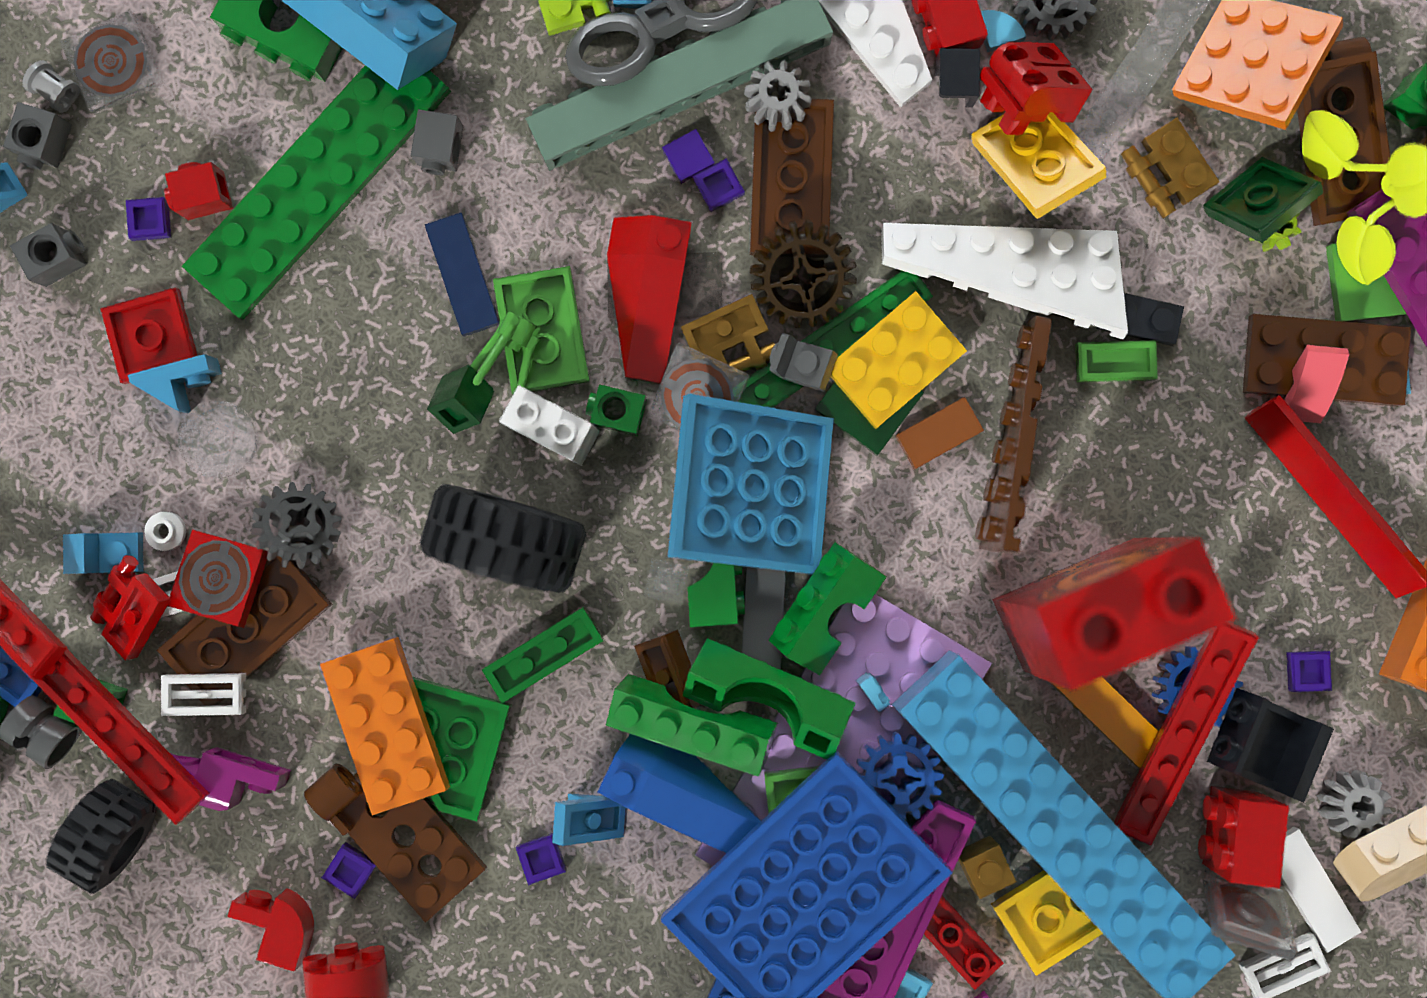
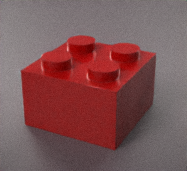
[1198,786,1289,889]

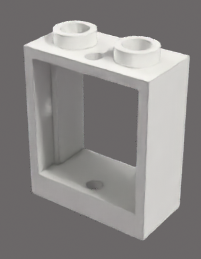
[499,385,600,466]

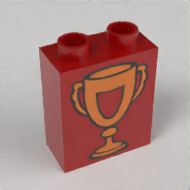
[992,537,1237,691]

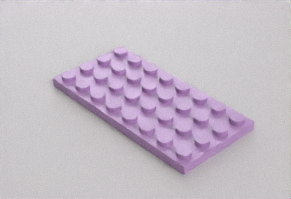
[695,594,992,866]

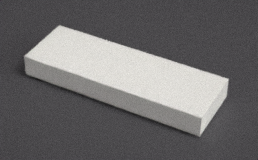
[1281,827,1361,952]

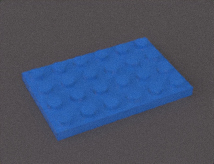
[660,750,952,998]

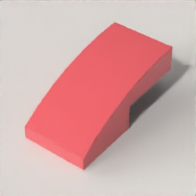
[1284,345,1349,423]

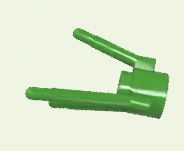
[470,311,539,388]

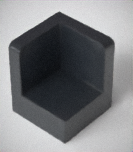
[935,48,980,107]

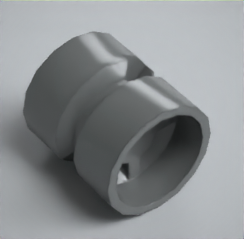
[0,695,82,770]

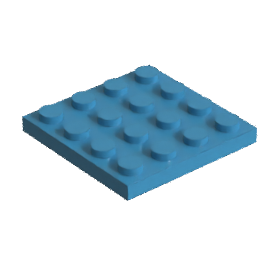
[668,394,834,575]

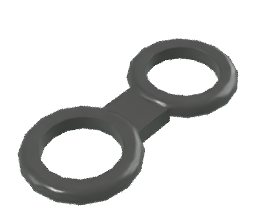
[565,0,758,86]

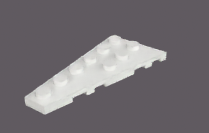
[819,0,932,107]
[882,223,1128,339]

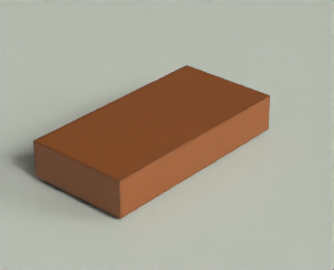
[895,397,984,469]

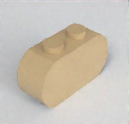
[1333,805,1427,901]

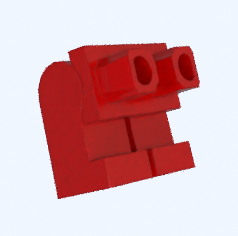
[980,42,1093,135]

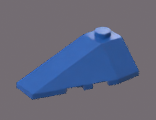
[597,734,761,853]

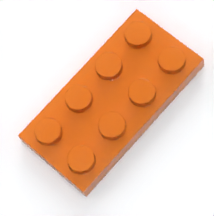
[320,637,450,815]

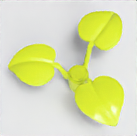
[1302,110,1427,285]

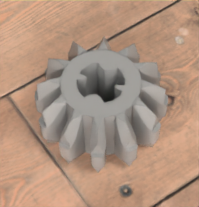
[744,60,812,132]
[1317,770,1393,839]

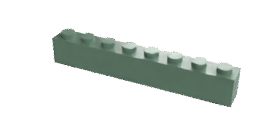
[525,0,833,171]

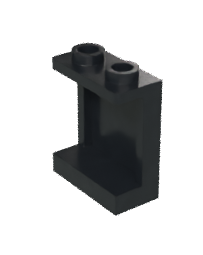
[1206,688,1334,803]

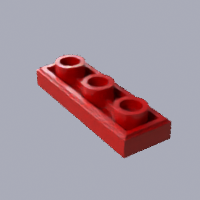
[924,895,1004,990]

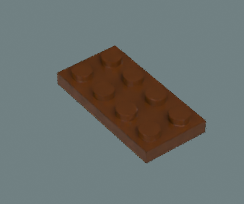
[750,97,834,258]
[1243,314,1411,407]
[157,555,333,706]

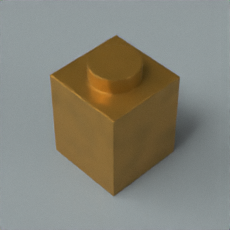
[958,836,1016,899]

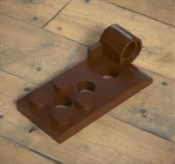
[1297,36,1390,226]
[304,763,487,923]

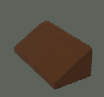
[634,629,701,709]

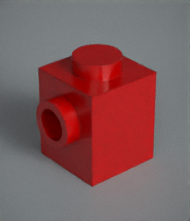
[164,162,233,220]

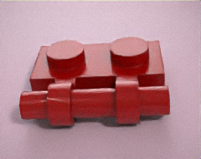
[90,555,171,661]

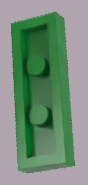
[482,607,605,703]

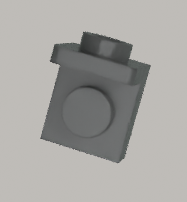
[770,333,838,392]

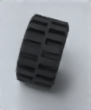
[46,779,157,894]

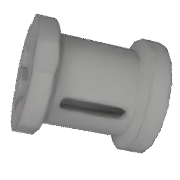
[22,60,80,113]

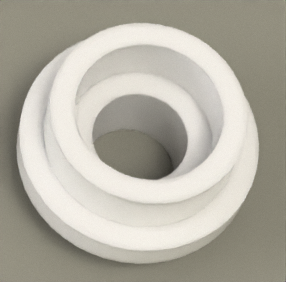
[144,512,186,551]

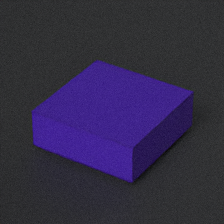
[662,129,715,184]
[692,158,745,213]
[125,197,171,241]
[1286,651,1332,692]
[516,833,567,885]
[321,842,376,899]

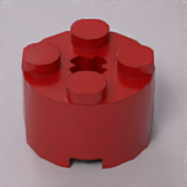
[303,942,389,998]

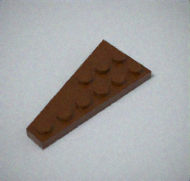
[975,316,1052,553]

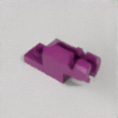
[170,747,291,811]

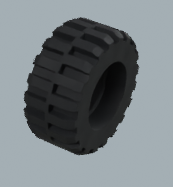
[420,484,586,593]

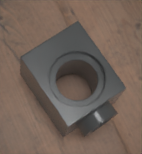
[3,102,72,170]
[410,109,464,176]
[10,223,87,287]

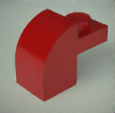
[227,888,314,972]

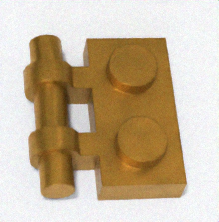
[1121,118,1220,219]
[681,294,775,382]

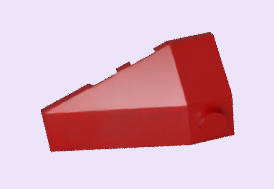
[607,215,692,385]

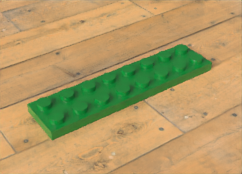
[181,65,451,320]

